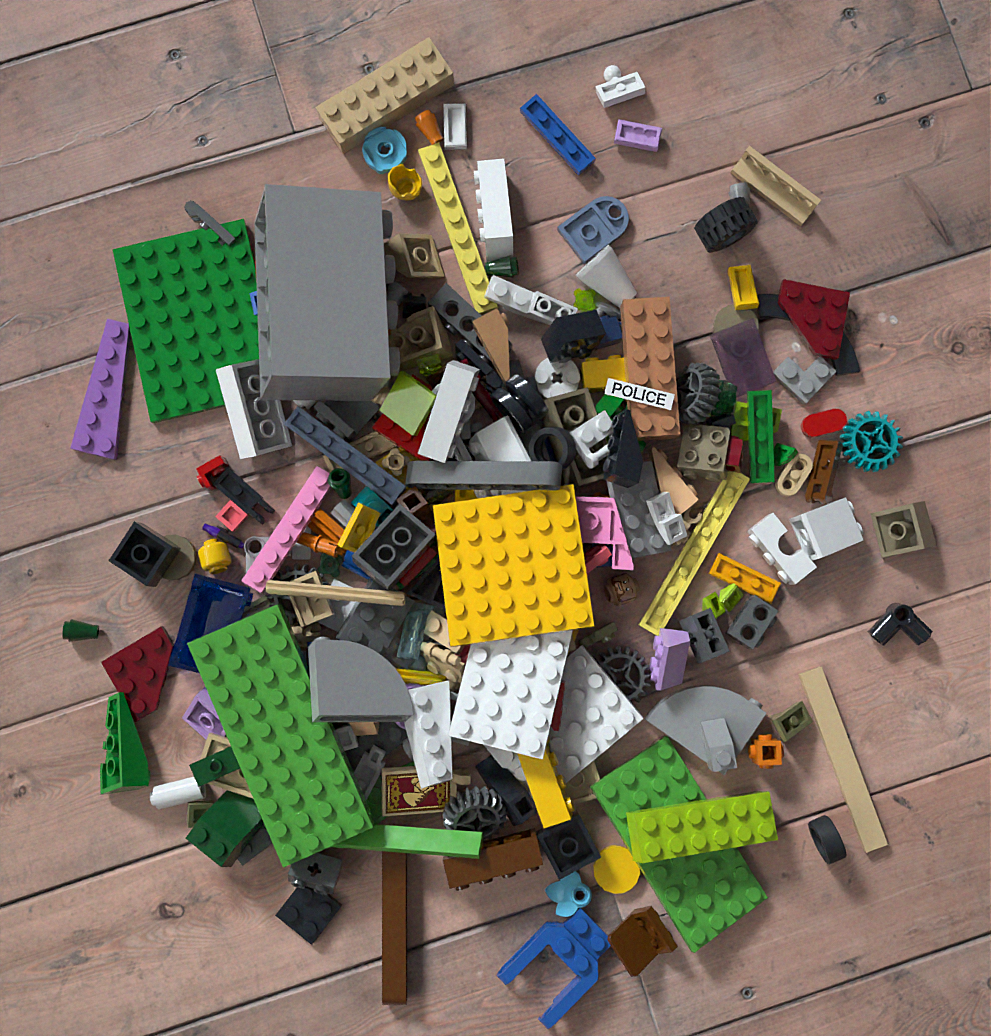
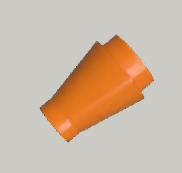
[415,110,443,145]

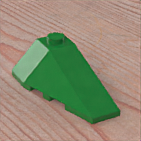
[100,692,150,795]

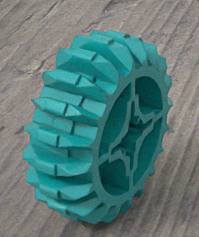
[839,411,903,472]

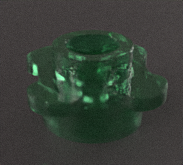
[318,553,343,577]

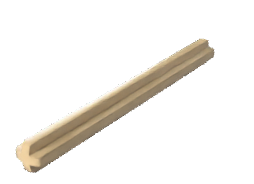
[266,580,406,606]

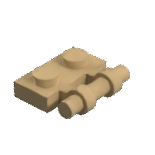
[418,641,466,683]

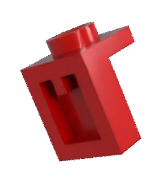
[196,455,229,491]

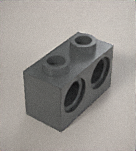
[725,595,778,649]

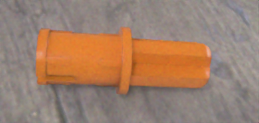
[297,532,341,558]

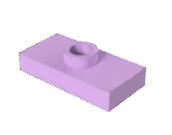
[614,120,662,152]

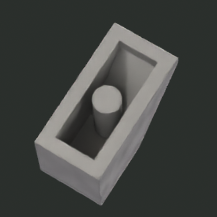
[700,718,737,772]

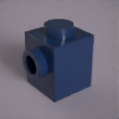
[595,315,622,350]

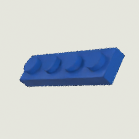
[520,94,596,176]

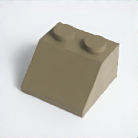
[870,501,936,558]

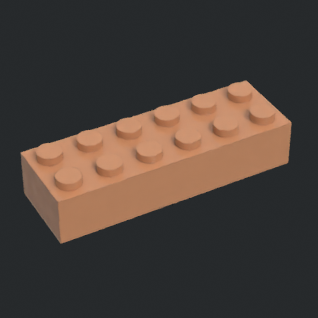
[620,297,680,441]

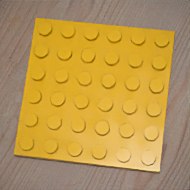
[433,484,594,647]

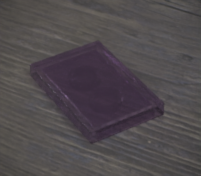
[710,318,776,398]

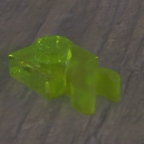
[416,354,442,376]

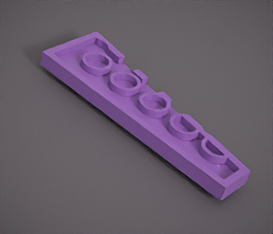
[70,319,131,460]

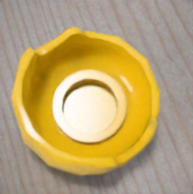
[388,164,422,201]

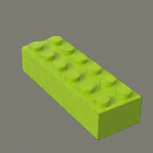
[626,791,778,863]

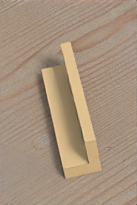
[731,146,821,226]

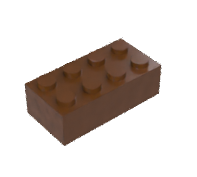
[443,828,543,891]

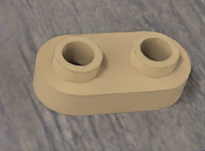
[775,454,813,496]

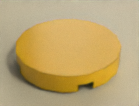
[593,845,640,894]

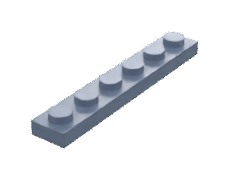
[284,406,407,506]

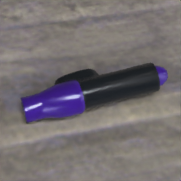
[202,523,244,548]

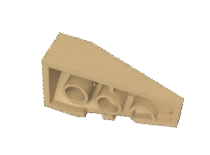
[388,306,453,371]

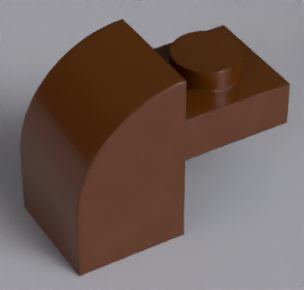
[396,487,437,538]

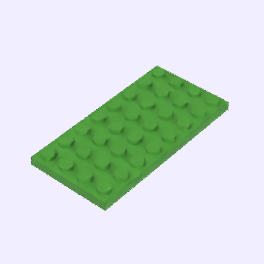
[590,736,768,953]

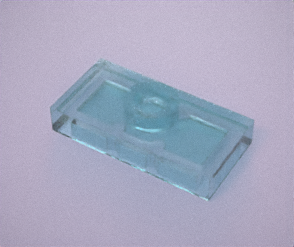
[397,612,428,660]

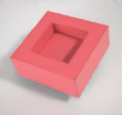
[215,499,249,532]

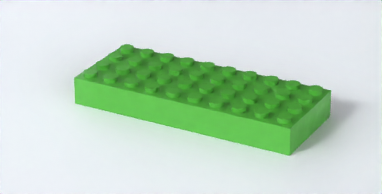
[187,604,375,868]

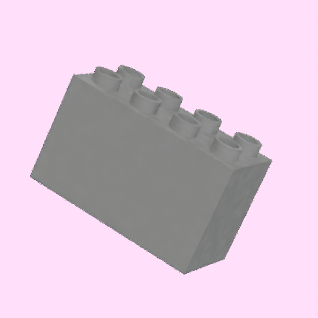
[254,184,400,401]

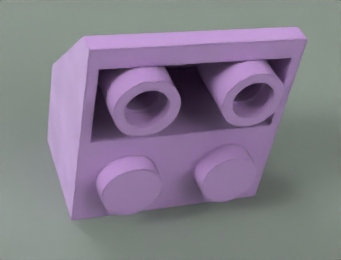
[649,628,690,691]

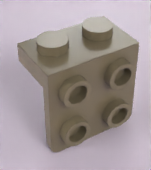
[677,424,730,482]

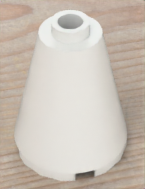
[576,245,637,308]

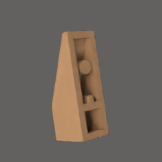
[472,308,510,386]

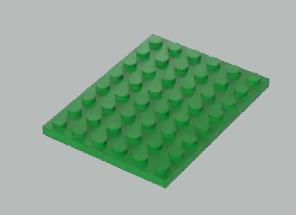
[112,219,259,423]

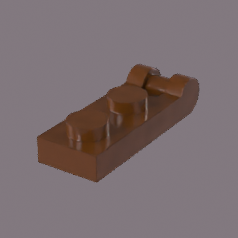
[805,440,843,504]

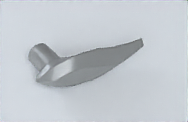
[595,302,621,320]

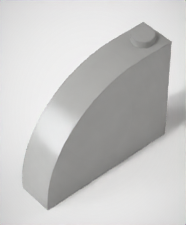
[308,637,413,722]
[644,685,766,775]

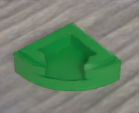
[774,443,798,466]

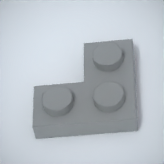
[771,356,836,405]

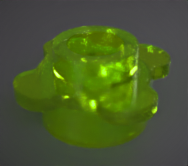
[573,288,596,311]

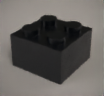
[541,310,606,363]
[108,521,181,587]
[536,810,601,880]

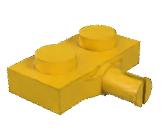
[337,503,381,553]

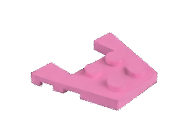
[575,496,634,570]

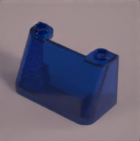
[168,573,254,673]

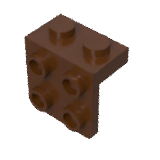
[608,906,678,977]

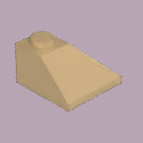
[384,233,444,278]

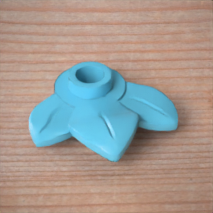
[545,871,592,917]

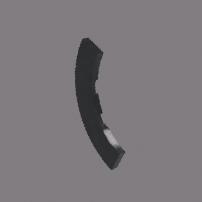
[757,294,860,376]

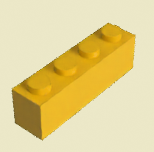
[580,355,626,393]
[517,736,575,828]

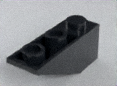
[603,409,643,488]
[475,755,538,826]

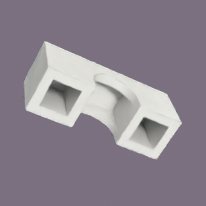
[747,513,817,585]

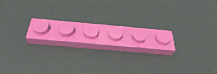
[241,466,331,595]

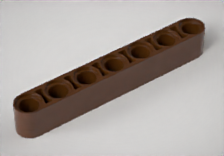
[382,851,407,1005]

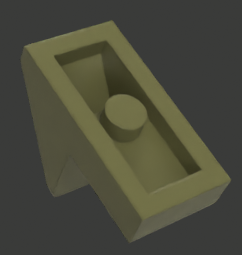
[769,701,813,742]

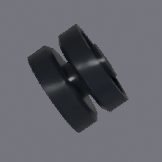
[490,374,549,434]

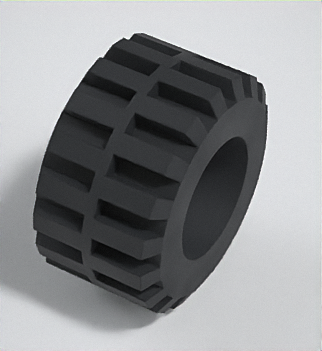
[694,197,758,253]

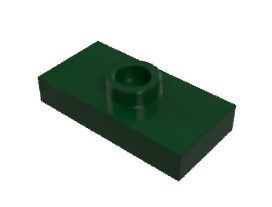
[189,746,240,787]

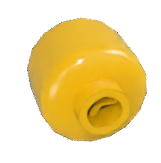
[198,539,231,575]

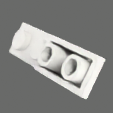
[484,275,578,325]

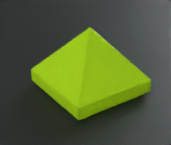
[719,583,744,612]
[702,592,726,619]

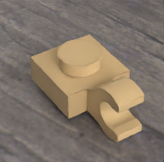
[673,507,702,546]
[292,622,321,648]

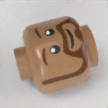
[604,573,640,606]

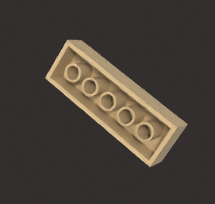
[316,37,454,154]

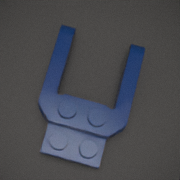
[496,908,611,1029]

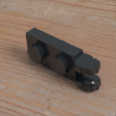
[455,339,503,394]
[213,467,276,525]

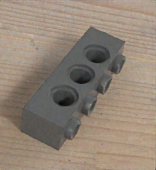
[428,283,513,368]

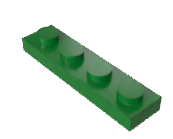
[747,390,775,483]

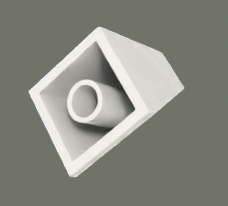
[789,497,863,560]

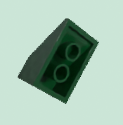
[185,790,263,867]

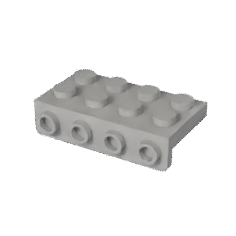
[607,461,672,559]

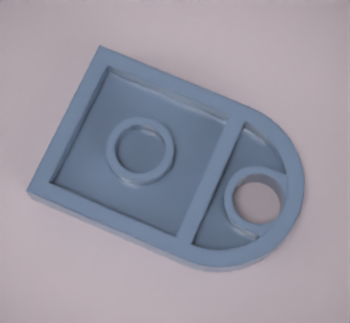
[557,196,629,264]

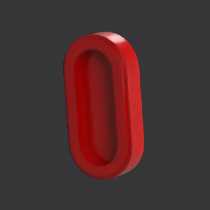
[801,408,847,438]

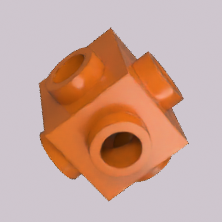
[748,734,784,769]

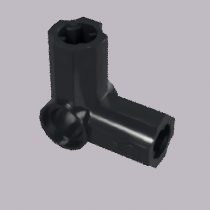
[867,603,933,646]

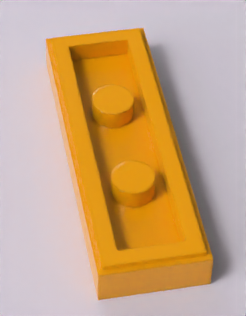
[708,553,781,604]

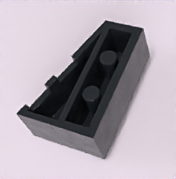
[406,557,446,610]

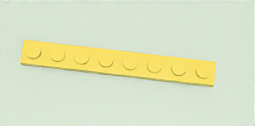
[418,143,498,315]
[638,472,750,636]

